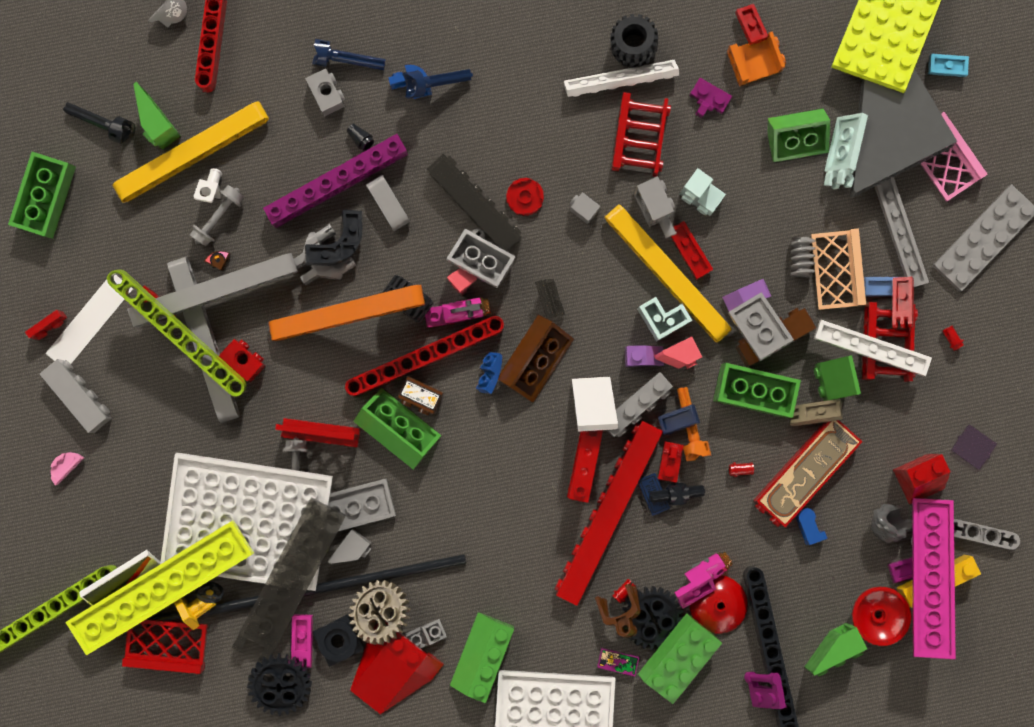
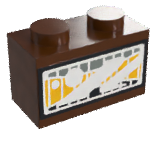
[398,377,444,416]

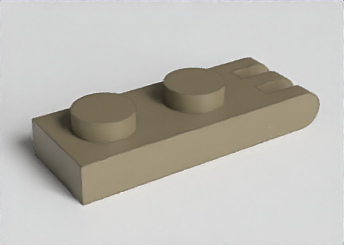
[790,399,843,426]

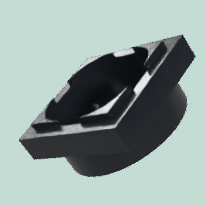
[312,614,365,667]

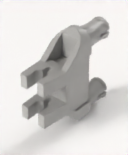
[294,224,357,285]

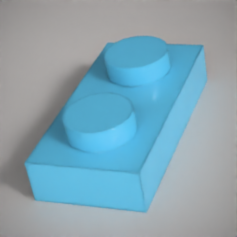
[928,54,969,77]

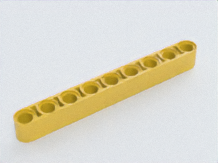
[112,101,269,203]
[604,204,732,343]

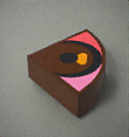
[204,251,231,270]

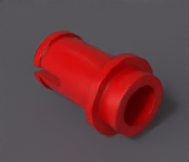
[942,325,964,351]
[729,462,754,478]
[612,579,637,604]

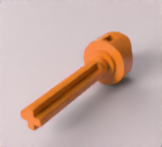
[677,387,712,461]

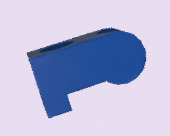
[796,508,828,545]

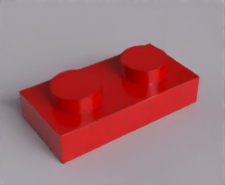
[735,4,769,46]
[25,310,67,340]

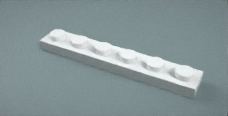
[564,60,679,97]
[814,320,932,376]

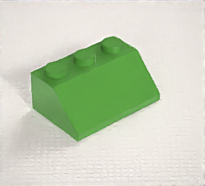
[768,109,830,162]

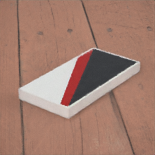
[79,550,161,606]

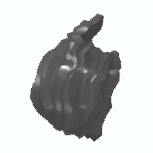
[871,504,912,543]

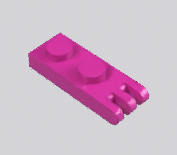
[291,614,313,668]

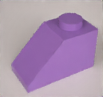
[625,346,664,367]

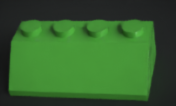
[353,388,441,470]
[450,612,514,703]

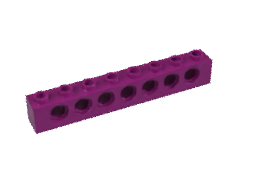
[263,134,408,228]

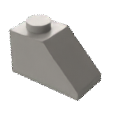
[328,529,371,564]

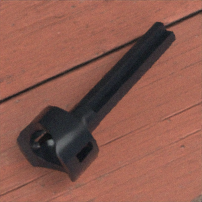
[63,102,136,144]

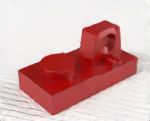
[657,441,684,483]

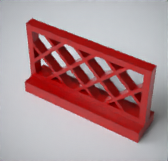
[275,418,361,447]
[122,619,208,674]

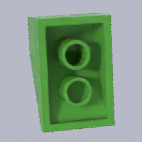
[133,82,181,149]
[814,355,861,401]

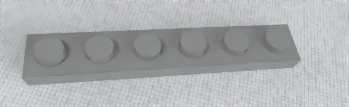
[875,177,929,287]

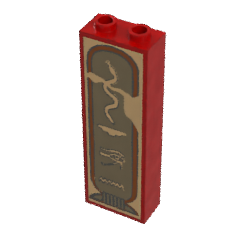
[753,420,862,527]

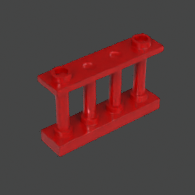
[611,92,671,177]
[862,302,918,382]
[567,430,603,503]

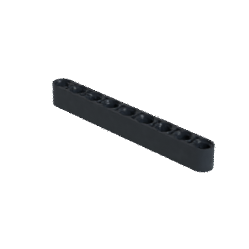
[743,566,799,727]

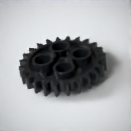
[622,586,684,650]
[247,653,312,716]

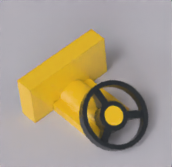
[174,582,224,630]

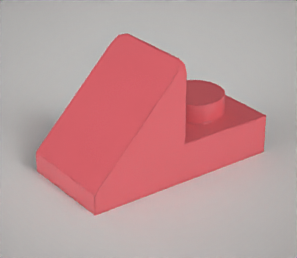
[447,268,477,296]

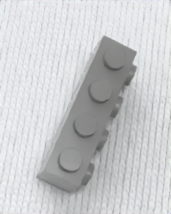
[607,372,673,437]

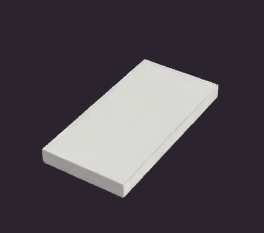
[572,377,618,431]

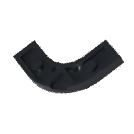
[305,210,363,266]

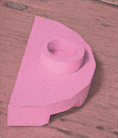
[51,452,85,486]

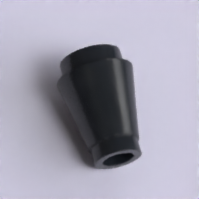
[347,124,374,151]

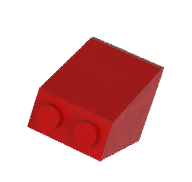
[893,454,950,505]

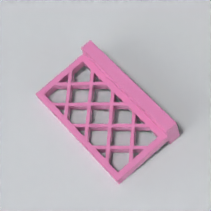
[920,112,988,201]

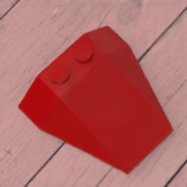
[350,620,444,715]

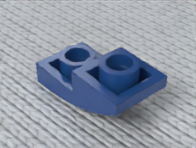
[476,352,502,394]

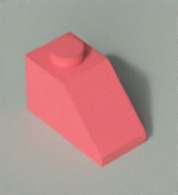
[654,337,702,369]

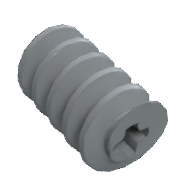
[790,237,816,277]

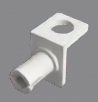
[194,168,222,203]

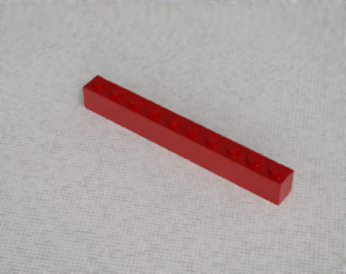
[554,421,663,606]

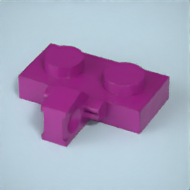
[690,78,732,118]

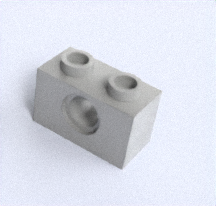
[305,68,345,117]

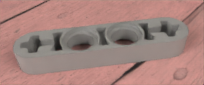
[954,519,1020,550]

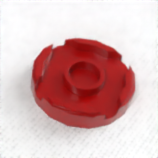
[506,178,544,216]

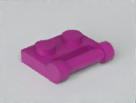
[744,672,786,709]

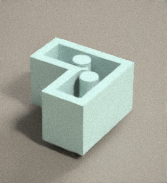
[680,168,726,216]
[637,297,692,342]

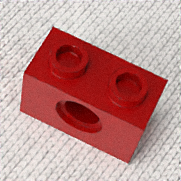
[219,339,266,383]

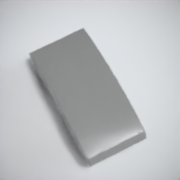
[403,619,447,648]

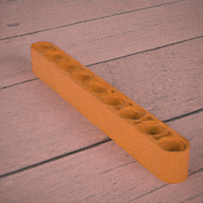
[268,285,425,341]

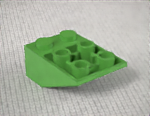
[804,623,867,676]

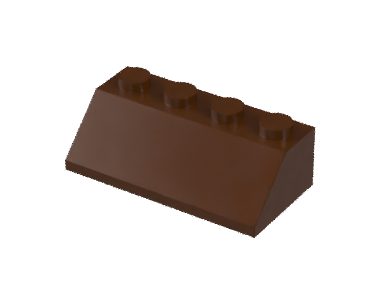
[498,315,574,403]

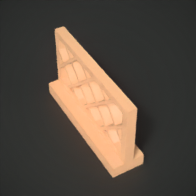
[811,228,866,310]

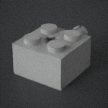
[633,176,677,238]

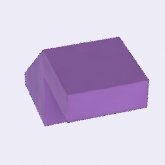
[722,279,771,311]

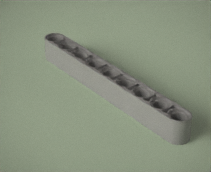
[127,253,298,328]
[167,257,240,423]

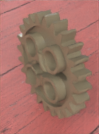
[349,580,411,645]

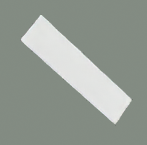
[45,274,133,364]

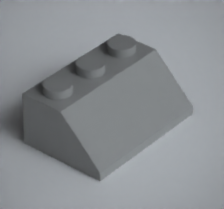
[446,229,515,288]

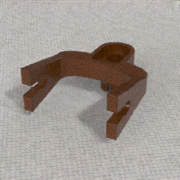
[595,584,641,638]

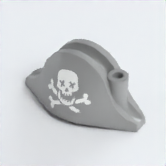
[148,0,187,28]

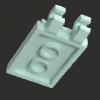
[824,113,868,189]

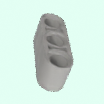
[366,175,410,231]

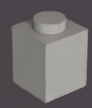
[570,192,600,224]

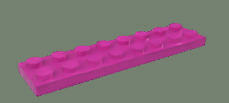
[912,498,956,660]

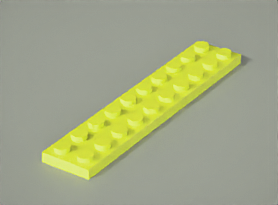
[65,520,254,655]

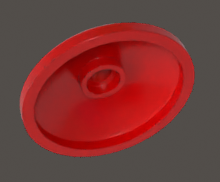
[689,575,747,634]
[852,586,911,646]

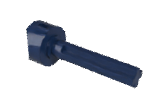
[312,39,386,70]
[402,69,473,99]

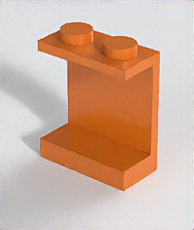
[727,31,786,86]

